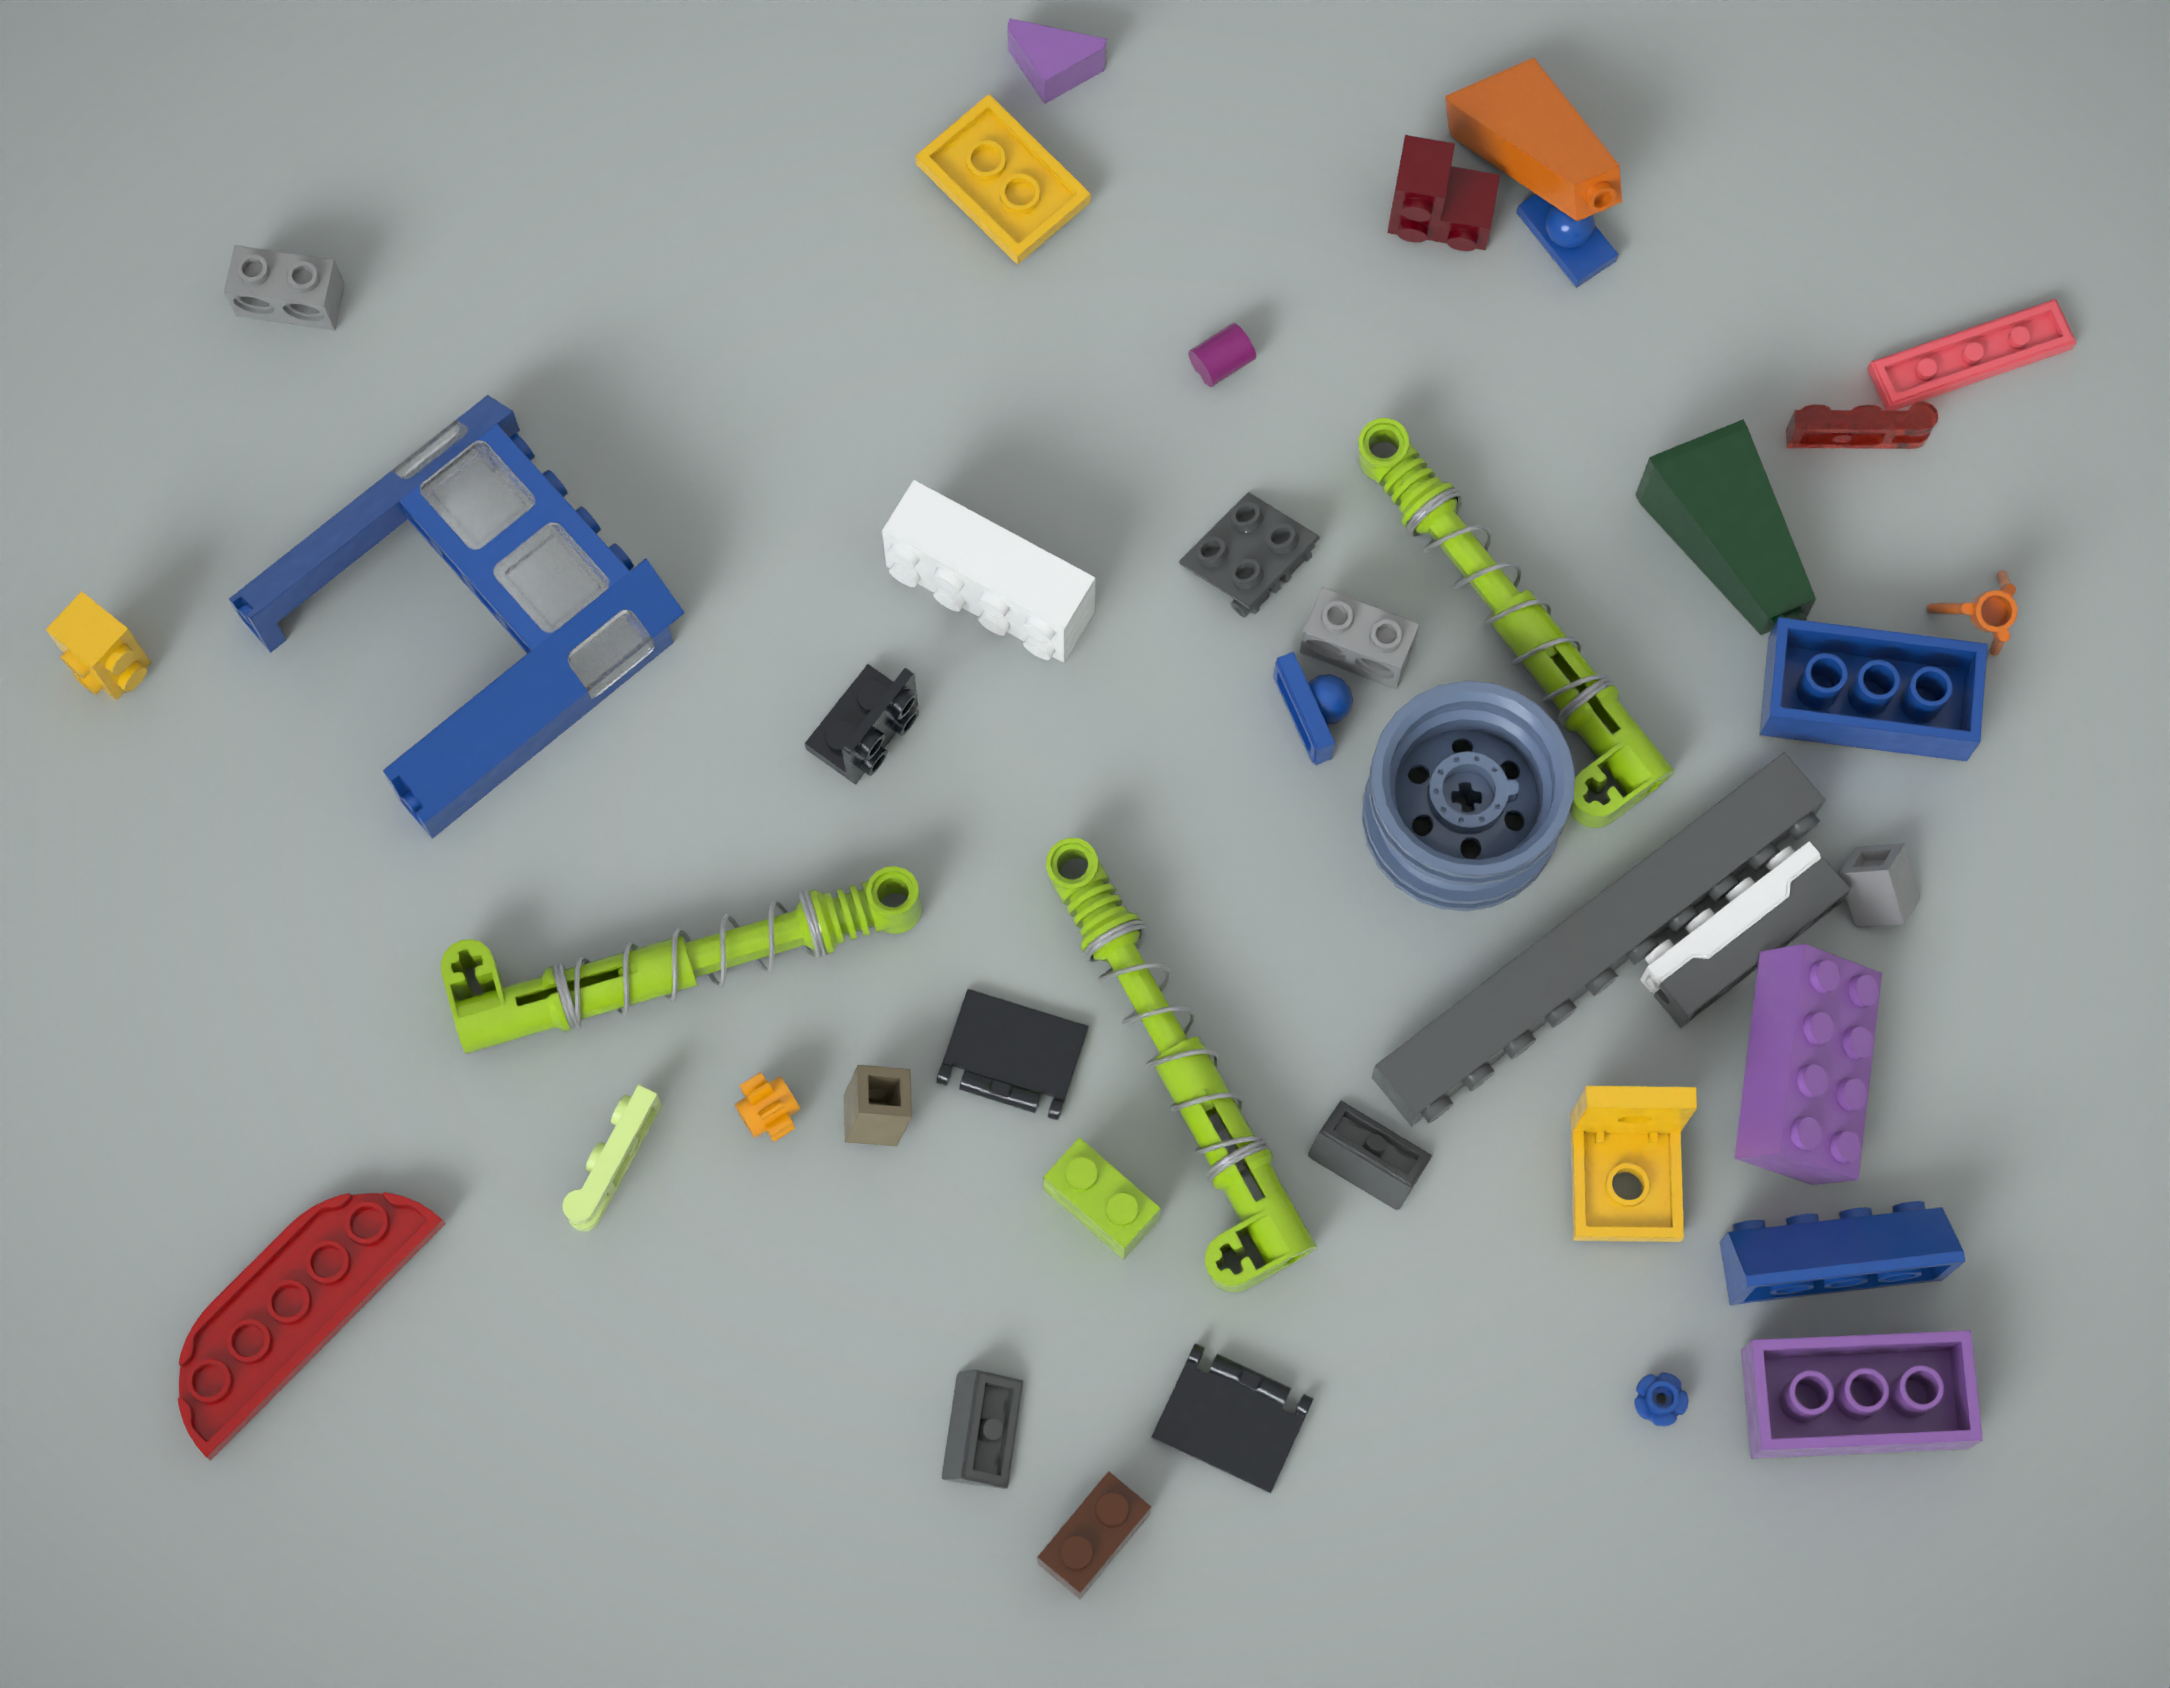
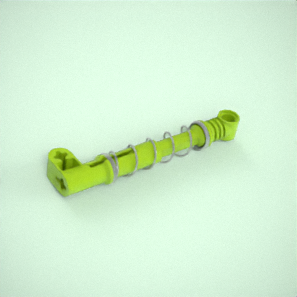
[1358,418,1675,828]
[1046,837,1317,1293]
[441,866,922,1054]

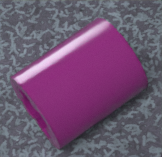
[1188,323,1256,387]

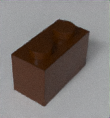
[1037,1471,1151,1599]

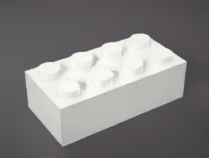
[882,480,1095,663]

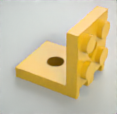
[1570,1086,1697,1242]

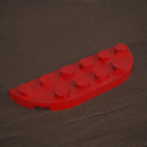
[177,1192,446,1460]

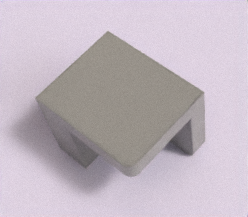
[1839,843,1920,927]

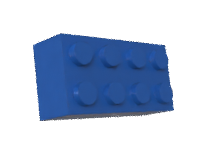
[1759,617,1988,762]

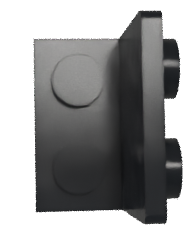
[805,664,919,785]

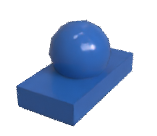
[1516,194,1619,288]
[1273,651,1353,766]

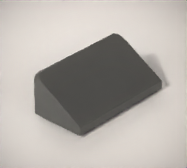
[1308,1100,1433,1210]
[942,1370,1023,1489]

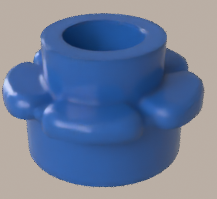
[1634,1372,1688,1426]

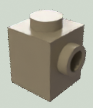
[844,1065,912,1147]

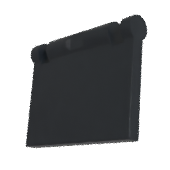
[936,989,1089,1120]
[1152,1343,1314,1494]

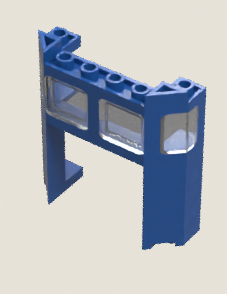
[229,395,684,839]

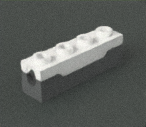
[1640,841,1851,1028]

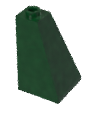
[1635,419,1816,635]

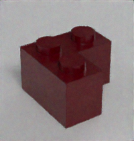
[1387,135,1500,251]

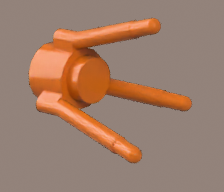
[1927,570,2018,656]

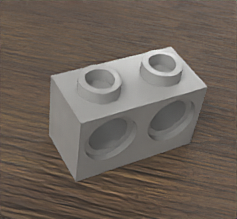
[224,245,345,330]
[1300,587,1419,689]

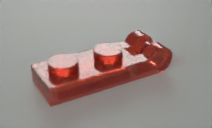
[1786,401,1938,449]

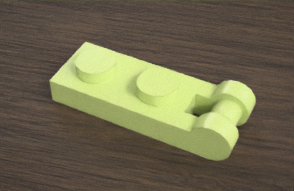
[562,1084,662,1232]

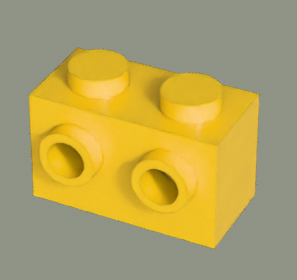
[46,591,151,701]

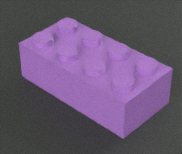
[1734,944,1882,1185]
[1741,1330,1983,1459]

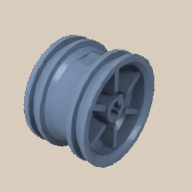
[1362,681,1575,911]

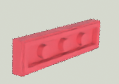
[1867,299,2076,413]

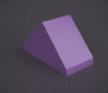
[1007,18,1107,104]

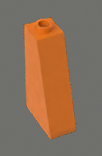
[1445,58,1622,221]

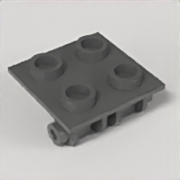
[1179,492,1320,618]

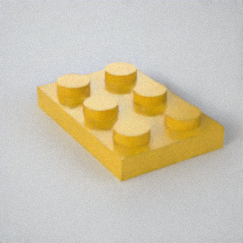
[915,94,1091,265]

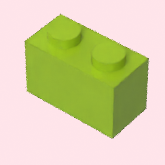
[1043,1137,1161,1260]

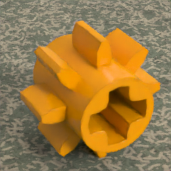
[734,1072,801,1142]

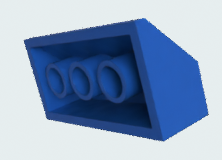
[1719,1201,1965,1305]

